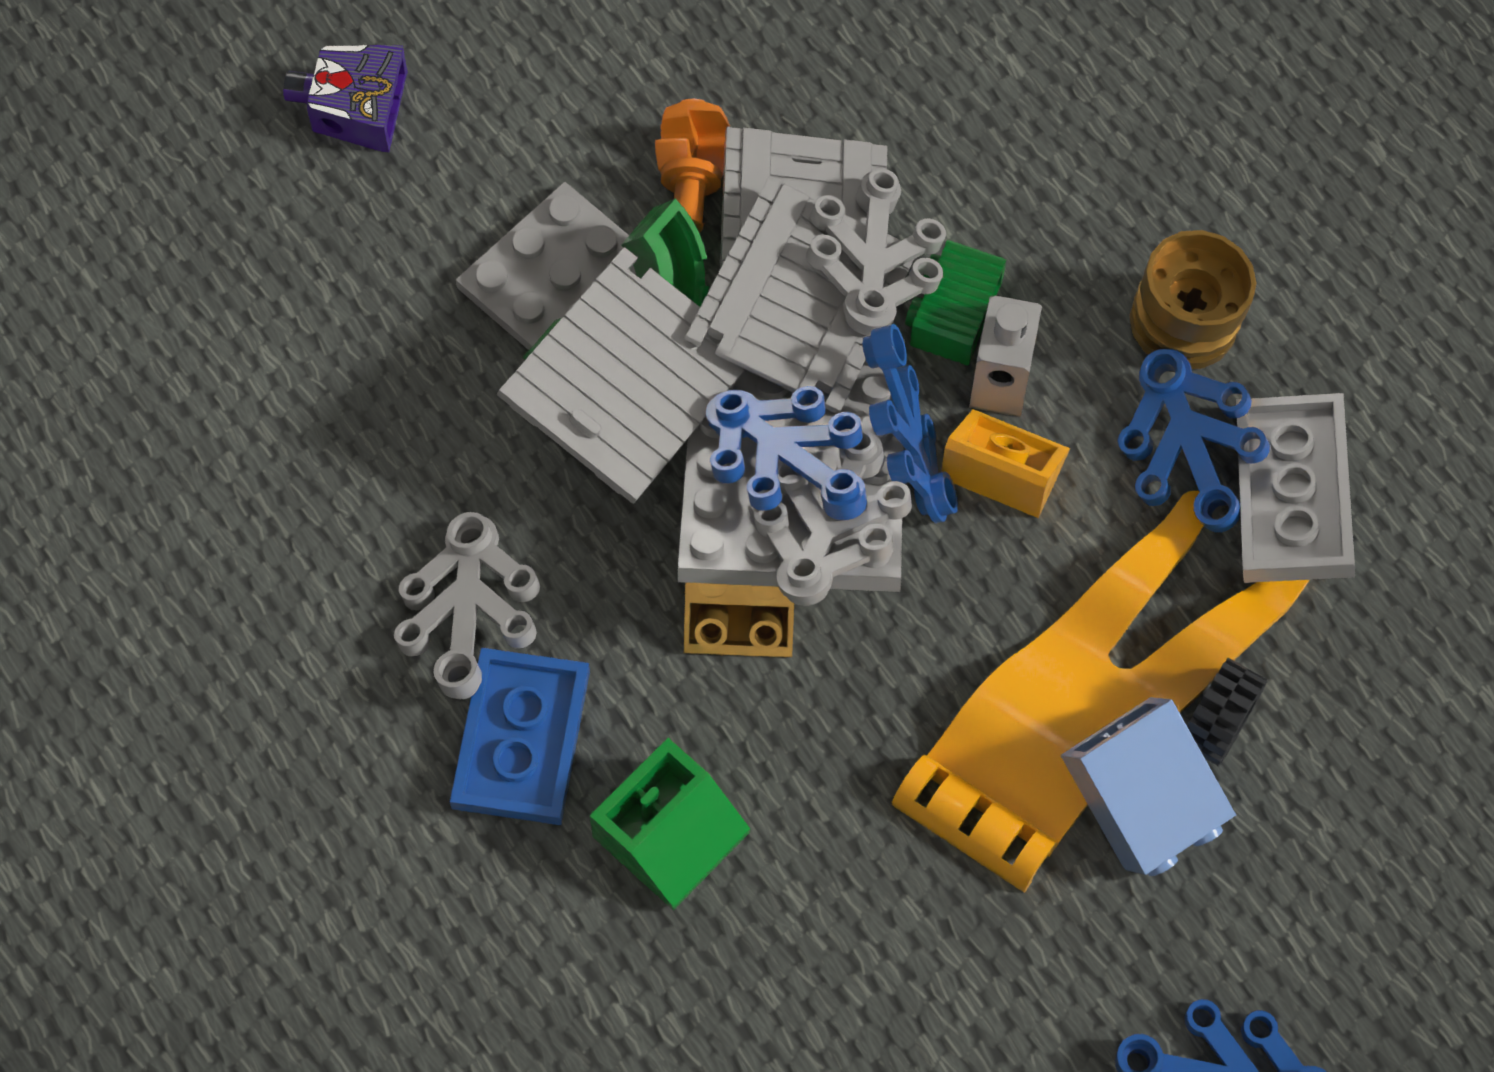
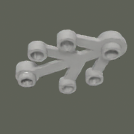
[806,168,946,335]
[754,429,912,606]
[394,512,540,699]

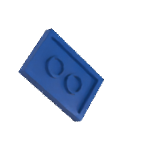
[450,648,590,825]

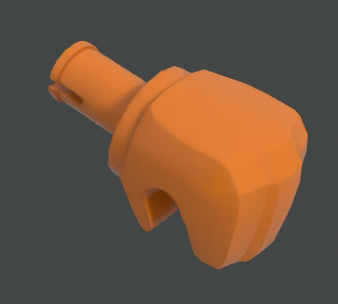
[655,98,730,233]

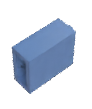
[1060,697,1236,876]

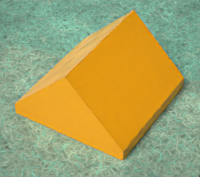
[941,409,1070,518]

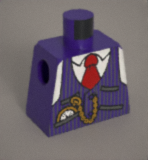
[283,45,408,153]

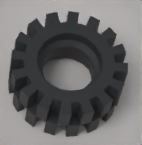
[1187,658,1268,767]

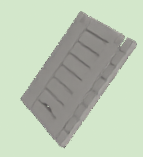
[720,127,887,269]
[684,177,914,414]
[497,247,745,504]

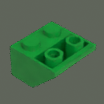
[590,738,750,911]

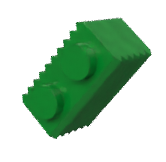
[905,240,1006,365]

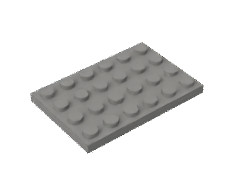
[678,339,905,592]

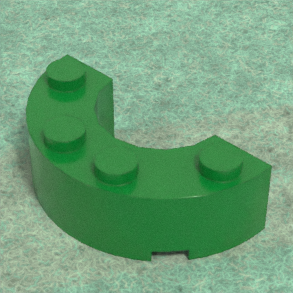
[523,198,709,360]

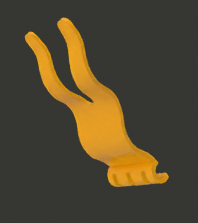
[892,491,1310,893]

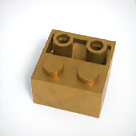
[684,583,794,657]

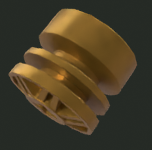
[1129,230,1257,369]

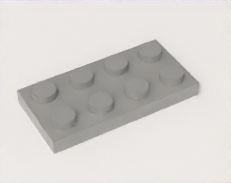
[1236,393,1355,583]

